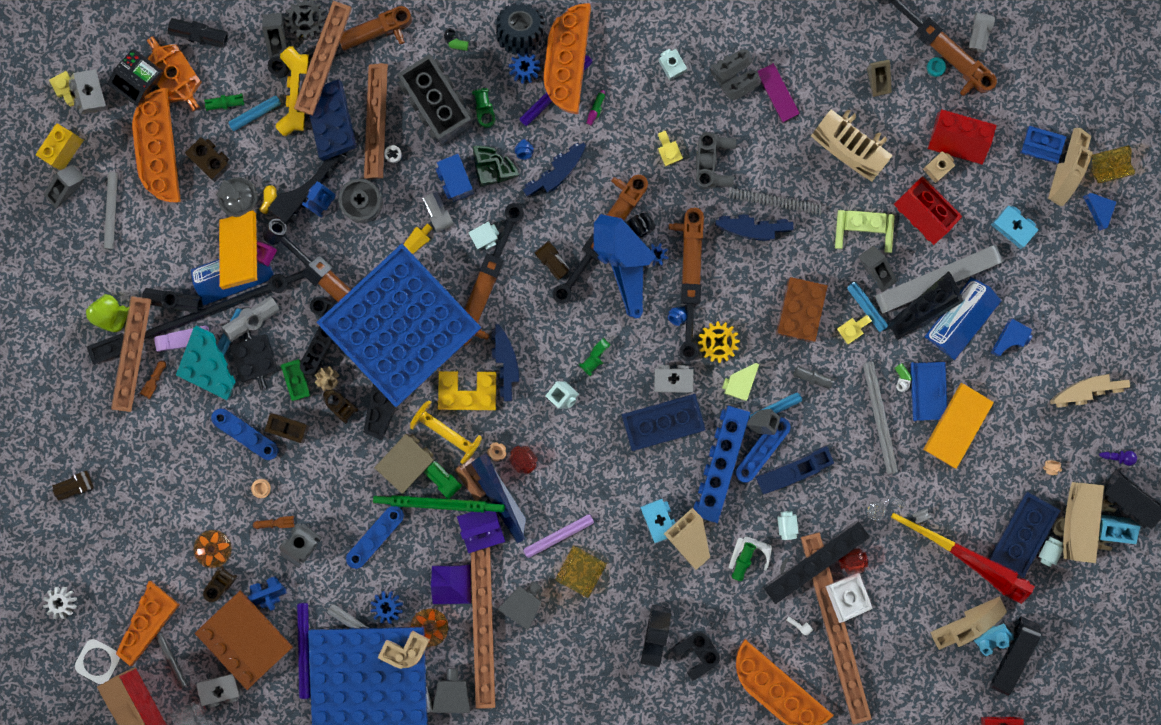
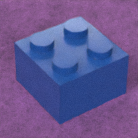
[435,154,475,202]

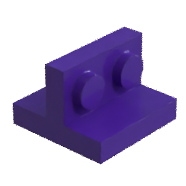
[457,511,505,553]

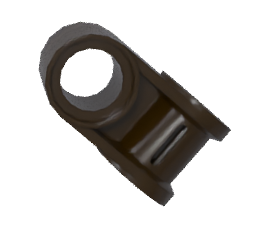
[322,389,359,424]
[203,565,238,602]

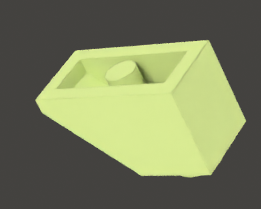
[722,363,759,401]

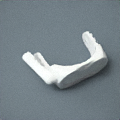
[728,537,772,571]

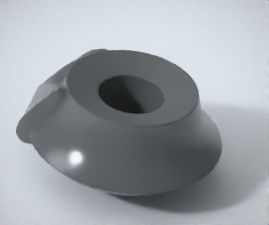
[216,177,257,217]

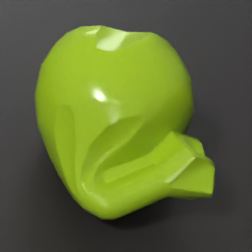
[86,294,129,332]

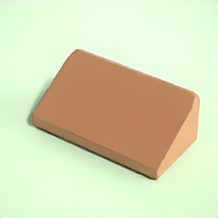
[455,457,486,501]

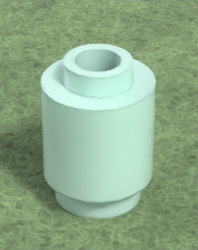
[777,511,798,540]
[1038,537,1064,567]

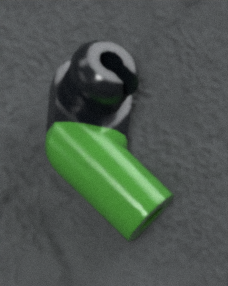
[444,28,469,51]

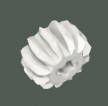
[43,587,77,619]

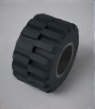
[496,3,544,55]

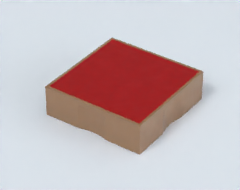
[97,667,167,725]

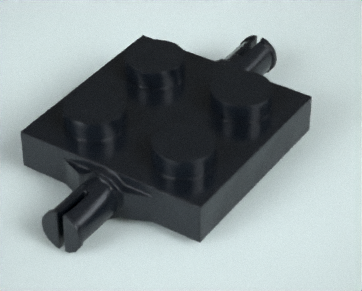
[230,330,279,390]

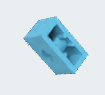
[991,205,1038,249]
[640,498,676,543]
[1099,515,1141,544]

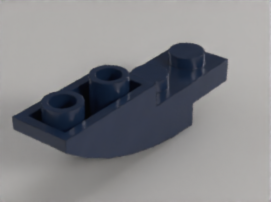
[523,142,586,198]
[715,215,794,241]
[492,324,520,402]
[755,446,834,495]

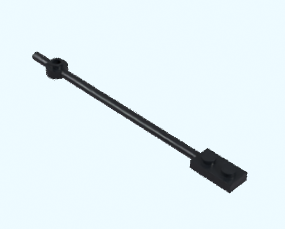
[87,270,305,365]

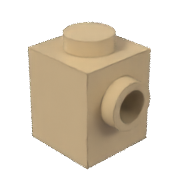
[923,151,955,183]

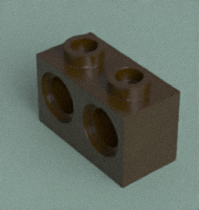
[185,137,231,182]
[264,413,310,443]

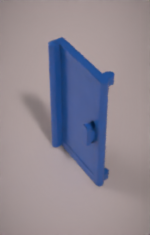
[910,362,947,421]

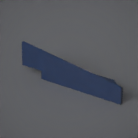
[471,453,526,544]

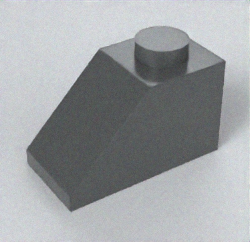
[262,12,287,59]
[44,164,85,209]
[858,245,897,292]

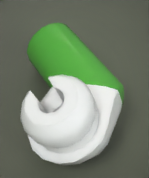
[894,363,911,392]

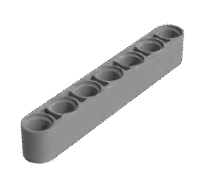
[875,244,1003,314]

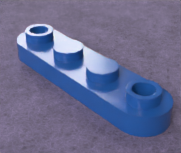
[211,409,279,460]
[736,417,790,482]
[346,506,404,569]

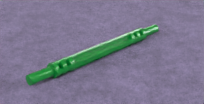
[373,495,505,513]

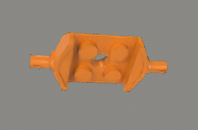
[147,36,202,111]

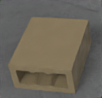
[374,434,435,494]

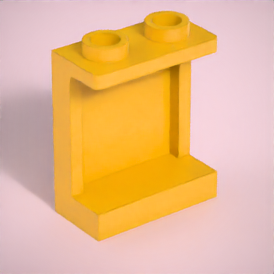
[36,123,84,170]

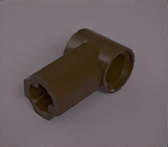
[534,240,571,280]
[52,471,94,501]

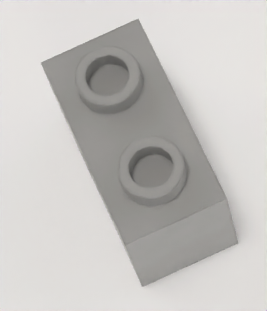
[69,69,106,115]
[654,365,693,393]
[196,673,242,708]

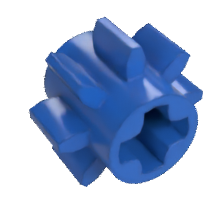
[651,243,668,267]

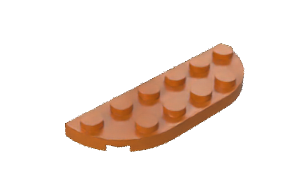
[544,3,591,114]
[132,88,181,203]
[736,639,834,725]

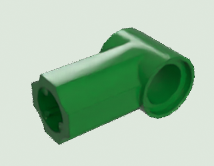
[424,461,463,499]

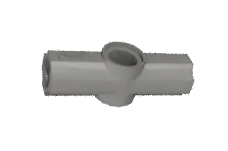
[222,296,279,342]

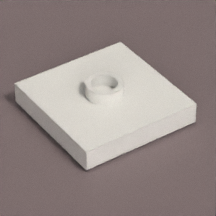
[825,573,873,623]

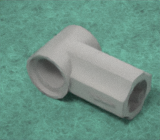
[968,12,995,53]
[423,192,454,233]

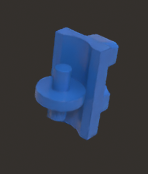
[248,576,287,611]

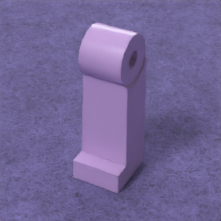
[154,326,209,352]

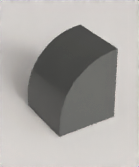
[747,409,780,435]

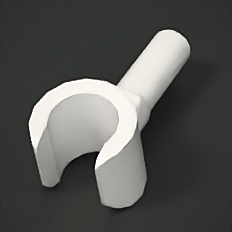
[787,617,813,635]

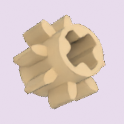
[315,366,339,391]

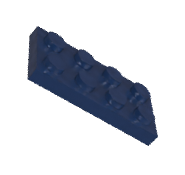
[310,79,357,161]
[621,394,706,451]
[989,491,1061,578]

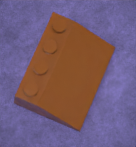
[195,590,293,690]

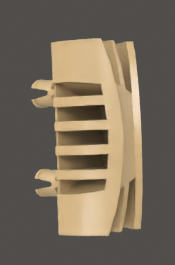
[811,110,893,181]
[1063,482,1117,563]

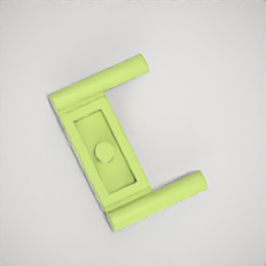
[835,210,895,253]

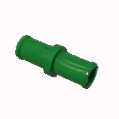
[204,93,245,111]
[732,542,756,581]

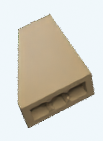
[664,508,710,570]

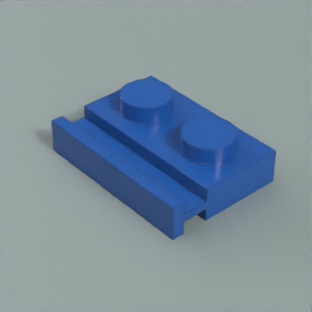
[1021,126,1066,164]
[302,181,336,218]

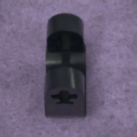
[671,631,720,681]

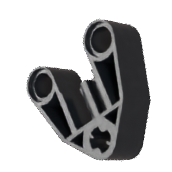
[640,605,671,668]

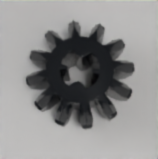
[626,212,655,239]

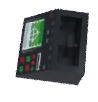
[107,49,164,106]

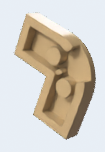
[378,631,430,669]

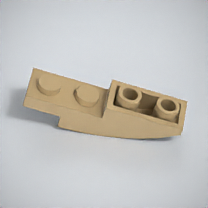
[1048,128,1092,206]
[1050,374,1130,407]
[930,597,1007,650]

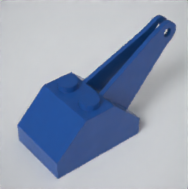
[594,214,656,318]

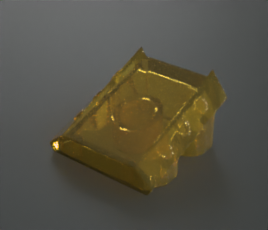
[555,545,607,598]

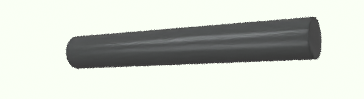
[155,633,188,688]

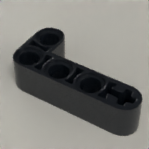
[300,297,335,375]
[990,616,1041,696]

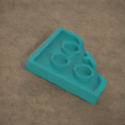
[176,325,236,400]

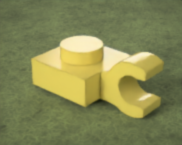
[49,71,74,107]
[658,131,683,166]
[837,315,872,345]

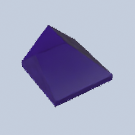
[431,565,471,604]

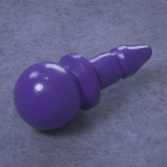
[1099,450,1137,466]

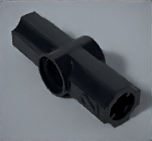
[168,18,228,48]
[142,288,203,313]

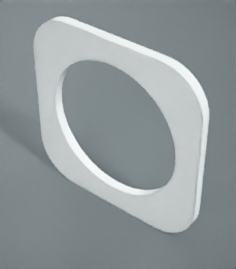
[75,639,120,684]

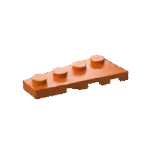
[116,581,180,666]

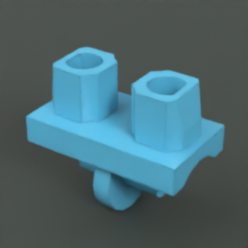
[974,624,1014,656]

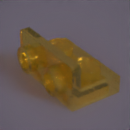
[1092,145,1135,183]

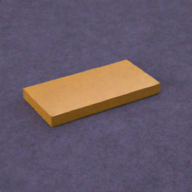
[219,210,257,290]
[923,383,994,469]

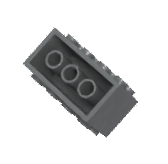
[397,54,474,147]

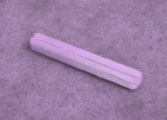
[524,515,594,558]

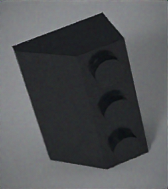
[1104,469,1161,530]

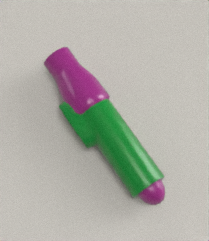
[586,90,605,126]

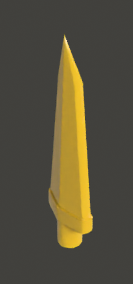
[403,223,433,254]

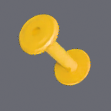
[410,401,482,464]

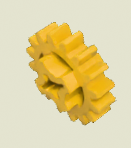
[698,321,740,363]

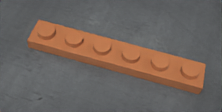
[294,1,352,116]
[364,63,388,179]
[111,296,151,412]

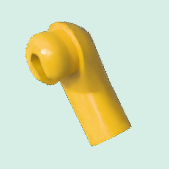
[259,185,277,214]

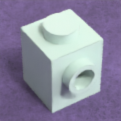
[659,49,687,81]
[468,221,499,251]
[546,381,579,409]

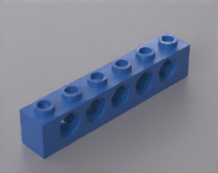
[693,406,750,523]

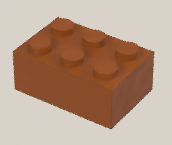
[776,277,828,343]

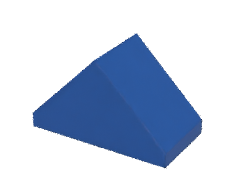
[1083,193,1116,231]

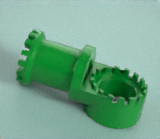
[472,88,495,128]
[578,338,611,377]

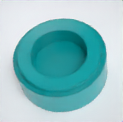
[926,57,946,77]

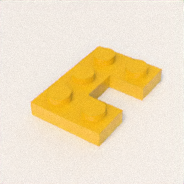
[438,371,496,410]

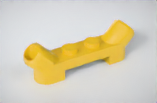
[276,46,309,137]

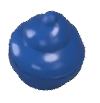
[515,139,534,160]
[668,307,687,326]

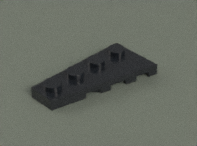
[888,271,964,340]
[363,384,396,440]

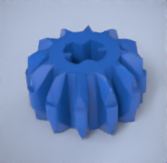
[509,52,541,84]
[370,591,403,624]

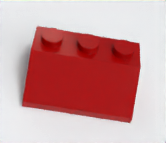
[927,109,997,165]
[894,176,963,245]

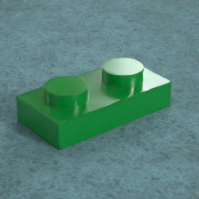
[281,359,311,402]

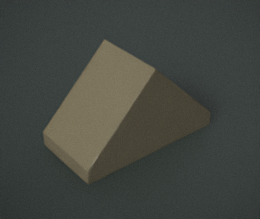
[867,60,892,97]

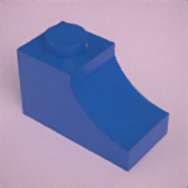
[991,319,1032,357]

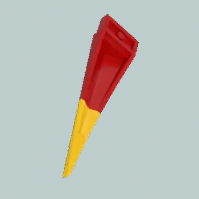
[891,513,1035,604]

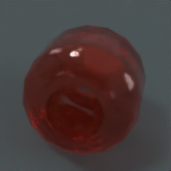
[509,446,538,474]
[839,548,869,574]

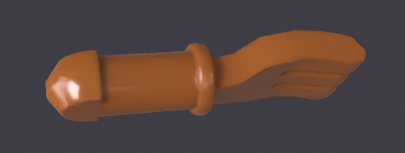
[140,360,166,399]
[253,516,294,529]

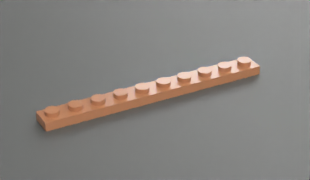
[800,532,872,725]
[471,547,495,709]

